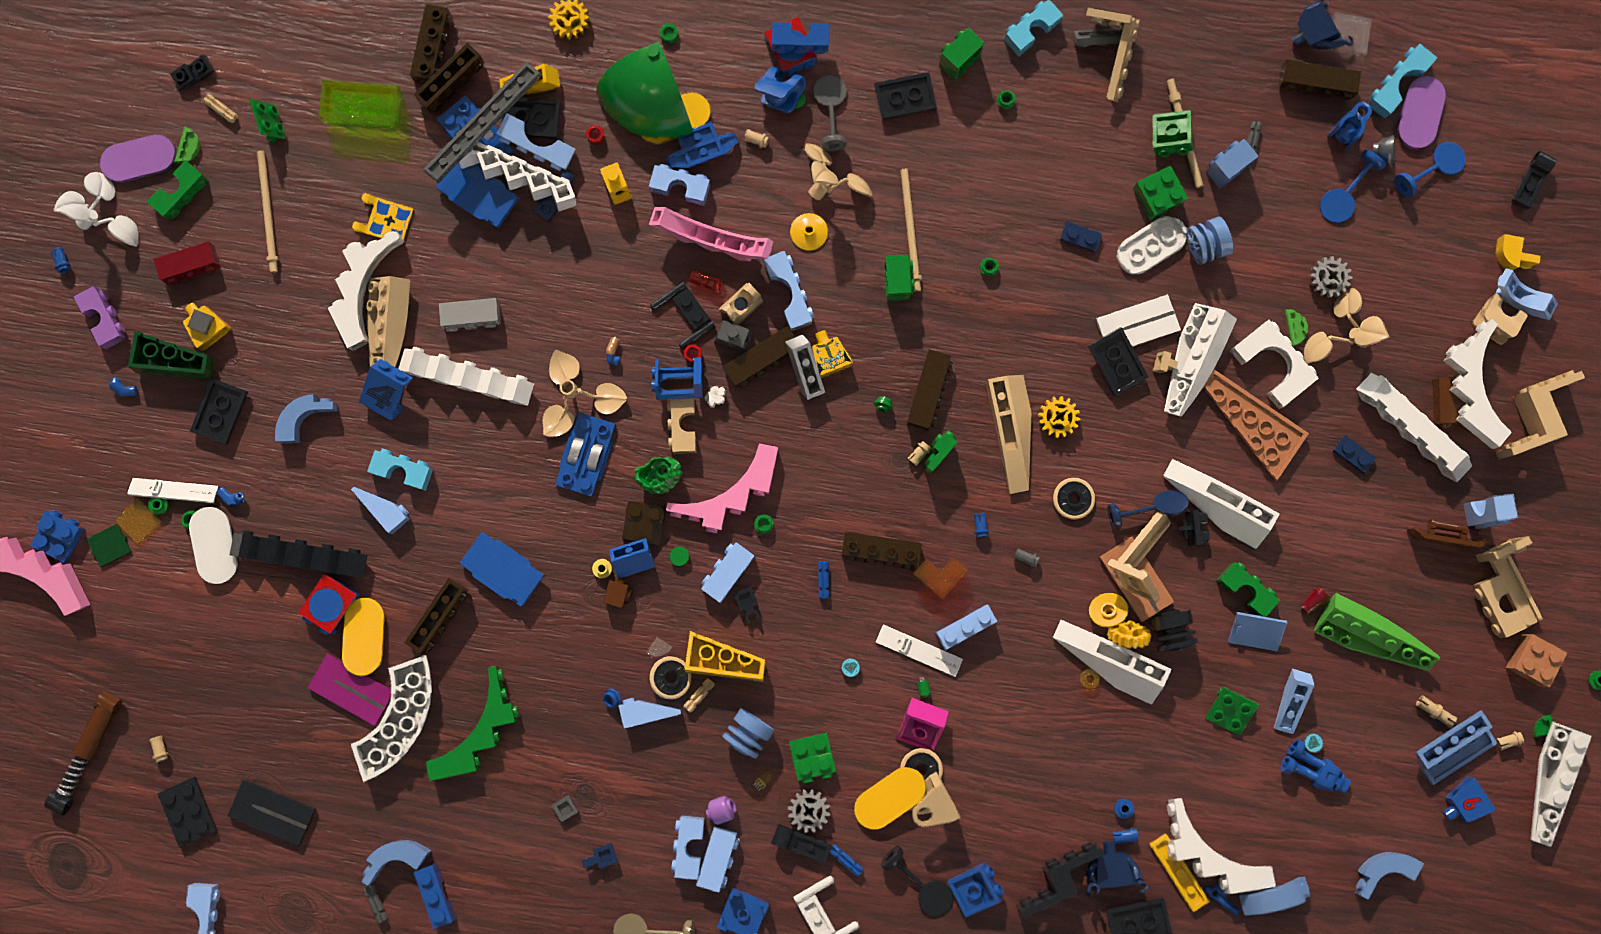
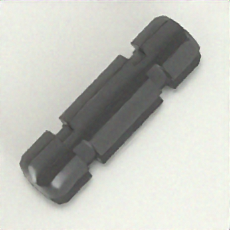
[1247,121,1262,152]
[363,884,388,923]

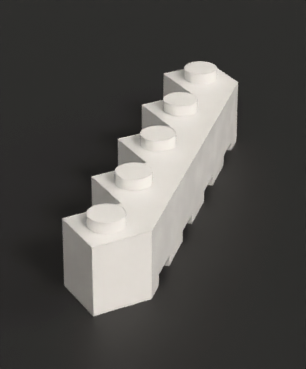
[459,142,577,211]
[399,347,534,406]
[1356,373,1472,482]

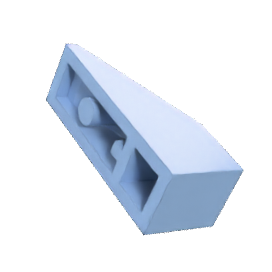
[351,487,410,534]
[1274,669,1314,734]
[619,698,682,728]

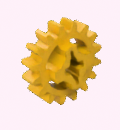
[548,0,590,40]
[1038,396,1080,438]
[1108,621,1151,649]

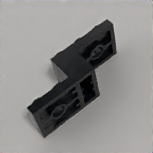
[1016,842,1105,918]

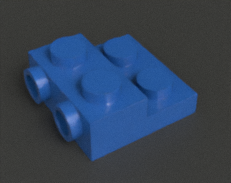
[30,509,85,563]
[948,862,1004,917]

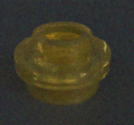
[1080,669,1100,689]

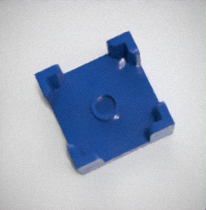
[717,888,769,934]

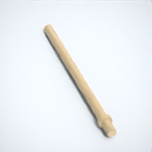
[257,151,279,273]
[900,169,922,292]

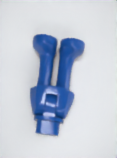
[1280,739,1351,794]

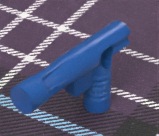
[1203,882,1240,916]

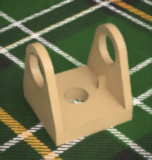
[910,772,960,827]

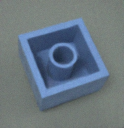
[1206,139,1258,189]

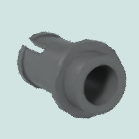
[1014,548,1039,568]

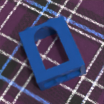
[651,358,703,400]

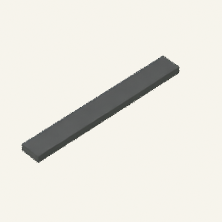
[423,62,541,184]

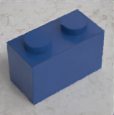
[609,538,655,578]

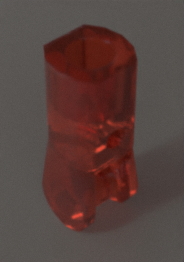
[688,270,725,294]

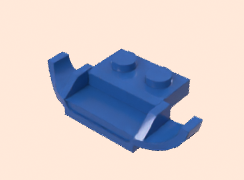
[666,122,739,169]

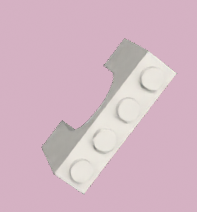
[1230,320,1319,409]

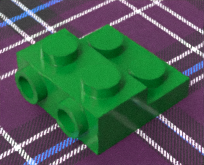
[1153,110,1193,157]
[924,430,958,475]
[789,732,836,783]

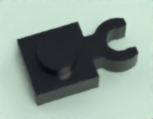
[733,587,760,623]

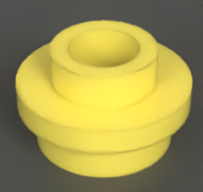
[592,559,612,578]

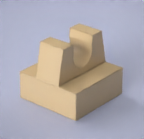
[1153,351,1178,373]

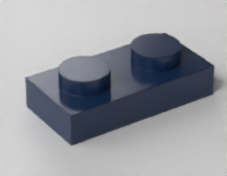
[1060,221,1102,253]
[1332,435,1376,474]

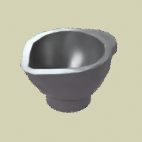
[1373,135,1395,167]

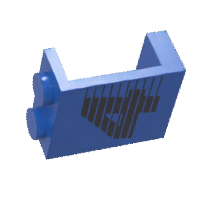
[359,359,413,421]

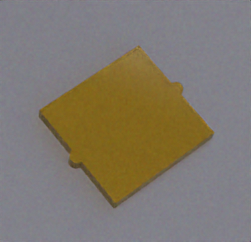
[115,498,162,544]

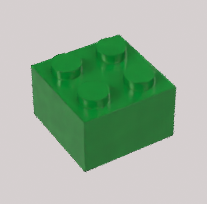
[939,27,984,81]
[1133,165,1188,221]
[884,255,915,302]

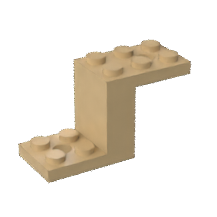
[1496,370,1585,459]

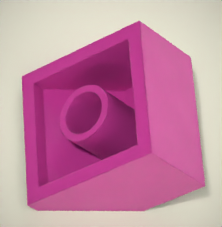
[896,698,948,751]

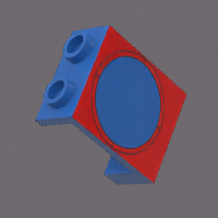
[764,17,817,77]
[298,574,361,635]

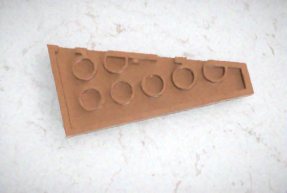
[1203,369,1309,481]

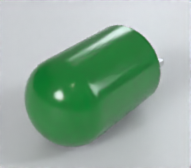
[917,677,931,699]

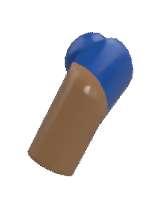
[606,337,620,366]

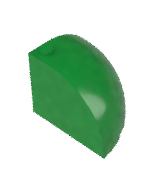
[596,42,694,139]

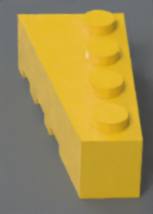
[685,631,765,682]

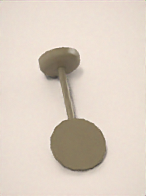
[613,913,695,934]

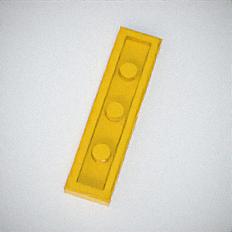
[1149,834,1210,912]

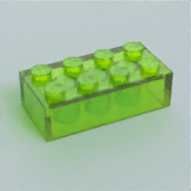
[319,80,403,129]

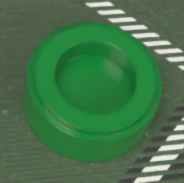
[660,24,679,44]
[670,547,689,566]

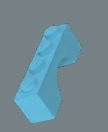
[1368,44,1437,119]

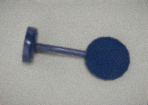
[1107,490,1189,530]

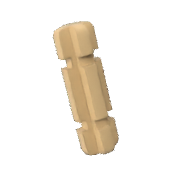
[203,94,238,123]
[684,678,715,712]

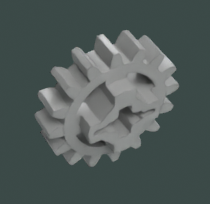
[1309,256,1352,298]
[788,789,830,833]

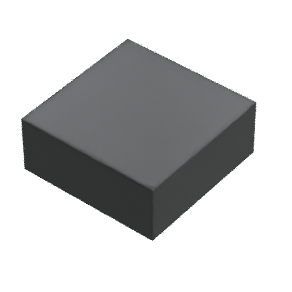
[187,309,214,335]
[552,795,579,822]

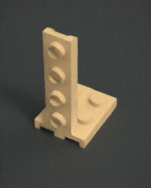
[1086,8,1140,102]
[1107,512,1171,603]
[1476,536,1543,627]

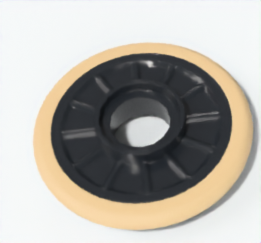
[1053,478,1095,520]
[650,657,692,699]
[900,748,943,780]

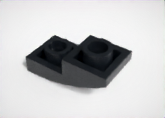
[170,55,216,90]

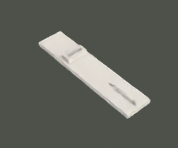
[127,478,219,503]
[876,625,963,677]

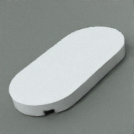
[1117,216,1186,275]
[189,507,238,584]

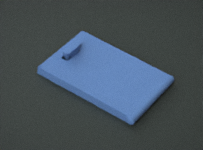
[1228,612,1287,652]

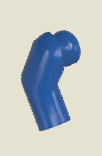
[109,377,138,397]
[216,487,245,506]

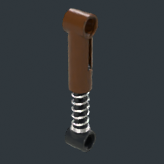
[44,691,123,816]

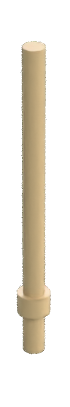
[1166,79,1203,188]

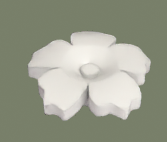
[705,386,726,408]

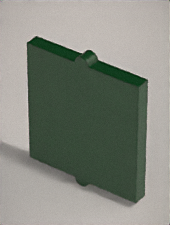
[87,524,132,567]

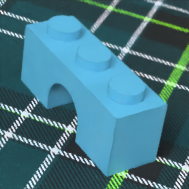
[1004,0,1064,57]
[367,448,433,491]

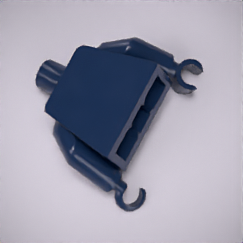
[1292,0,1354,50]
[1086,841,1149,897]

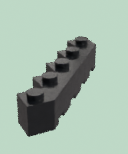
[229,530,368,578]

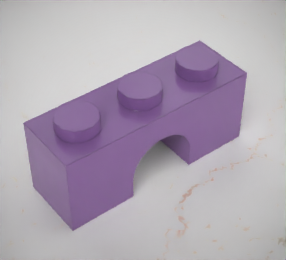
[74,286,127,349]

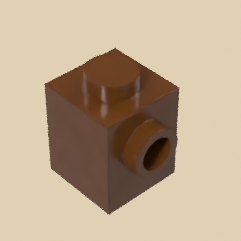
[603,578,632,608]

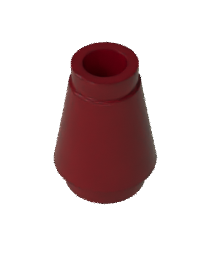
[1300,587,1330,615]

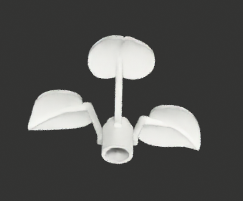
[54,172,139,247]

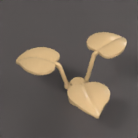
[805,143,873,200]
[1304,288,1389,364]
[543,350,627,437]

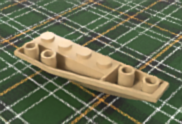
[367,276,410,367]
[986,375,1031,494]

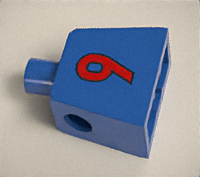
[1442,777,1496,823]

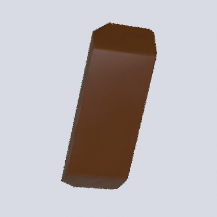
[1407,519,1488,549]

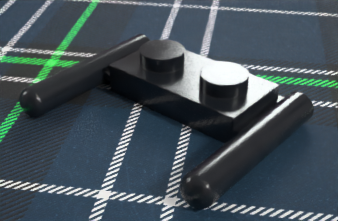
[650,282,716,350]

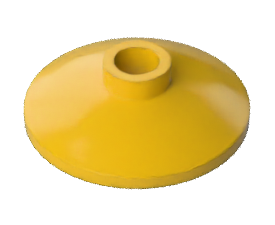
[790,213,828,251]
[1089,593,1128,627]

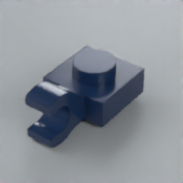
[582,843,618,869]

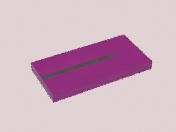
[307,654,392,726]

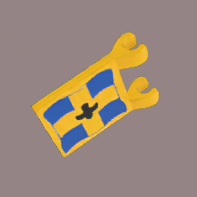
[352,193,414,245]

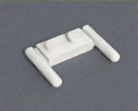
[794,876,859,934]

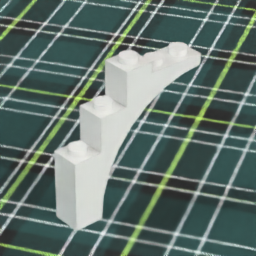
[328,231,404,351]
[1444,319,1512,449]
[1167,798,1276,894]

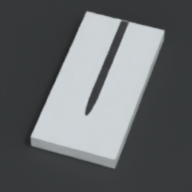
[1095,295,1181,347]

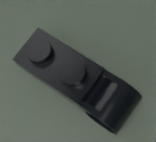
[1511,150,1557,209]
[771,824,832,864]

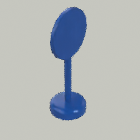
[1394,142,1466,198]
[1320,149,1386,223]

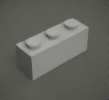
[439,298,501,332]
[785,335,825,399]

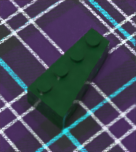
[128,330,215,380]

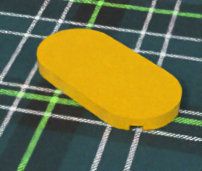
[642,93,711,144]
[342,598,385,676]
[855,767,926,829]

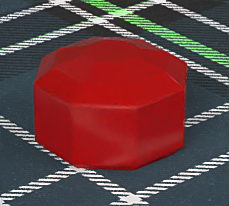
[586,125,605,145]
[684,344,702,364]

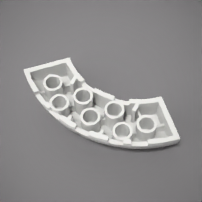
[351,655,431,782]

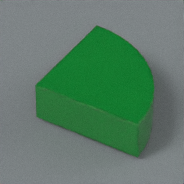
[1533,715,1553,737]

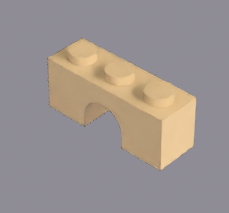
[667,398,697,454]
[1473,575,1527,638]

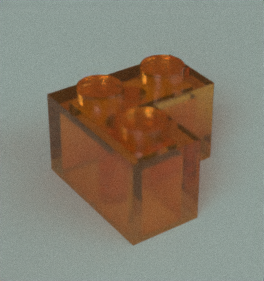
[912,557,968,600]

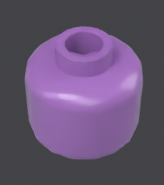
[706,796,737,825]

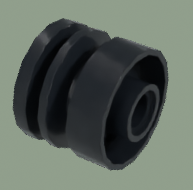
[1150,610,1198,652]

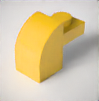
[1496,234,1540,270]

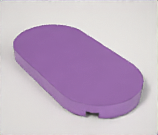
[1397,76,1446,150]
[100,135,177,183]

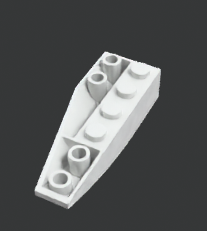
[1164,303,1237,417]
[1163,459,1279,549]
[1053,620,1171,705]
[1531,722,1591,847]

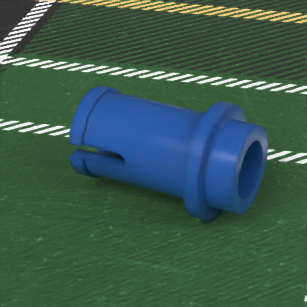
[51,247,70,273]
[974,513,989,538]
[1112,827,1138,845]

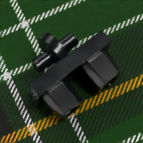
[1177,510,1210,546]

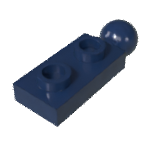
[533,170,574,222]

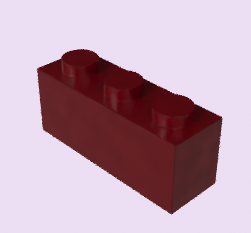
[153,241,221,285]

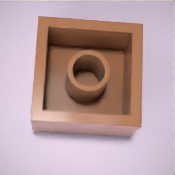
[1506,634,1567,687]

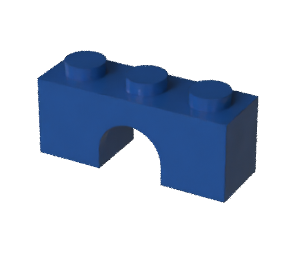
[772,22,829,54]
[414,863,457,929]

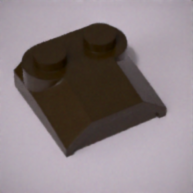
[622,501,666,545]

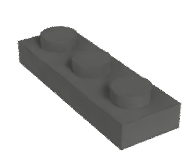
[1073,28,1123,47]

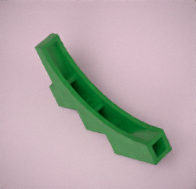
[426,666,519,781]

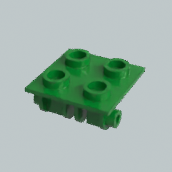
[249,99,286,143]
[1205,687,1259,736]

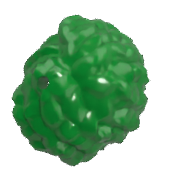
[634,457,682,494]

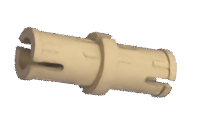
[1416,695,1457,728]

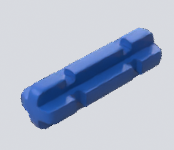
[818,561,829,599]
[829,844,863,876]

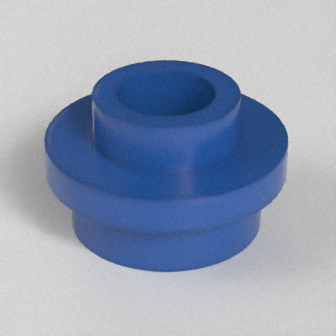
[603,688,621,708]
[1114,799,1134,819]

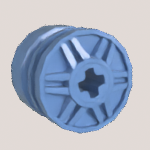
[1186,216,1233,265]
[722,708,775,759]

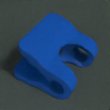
[755,67,806,113]
[1327,102,1372,150]

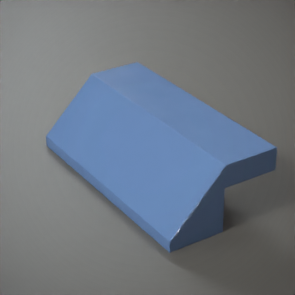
[1416,710,1498,785]

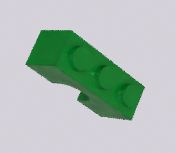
[147,160,208,221]
[1216,562,1280,617]

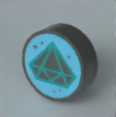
[841,658,860,677]
[1302,733,1324,753]

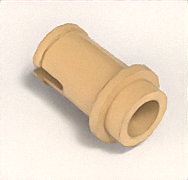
[744,129,769,148]
[908,441,931,466]
[1496,732,1524,751]
[150,736,169,762]

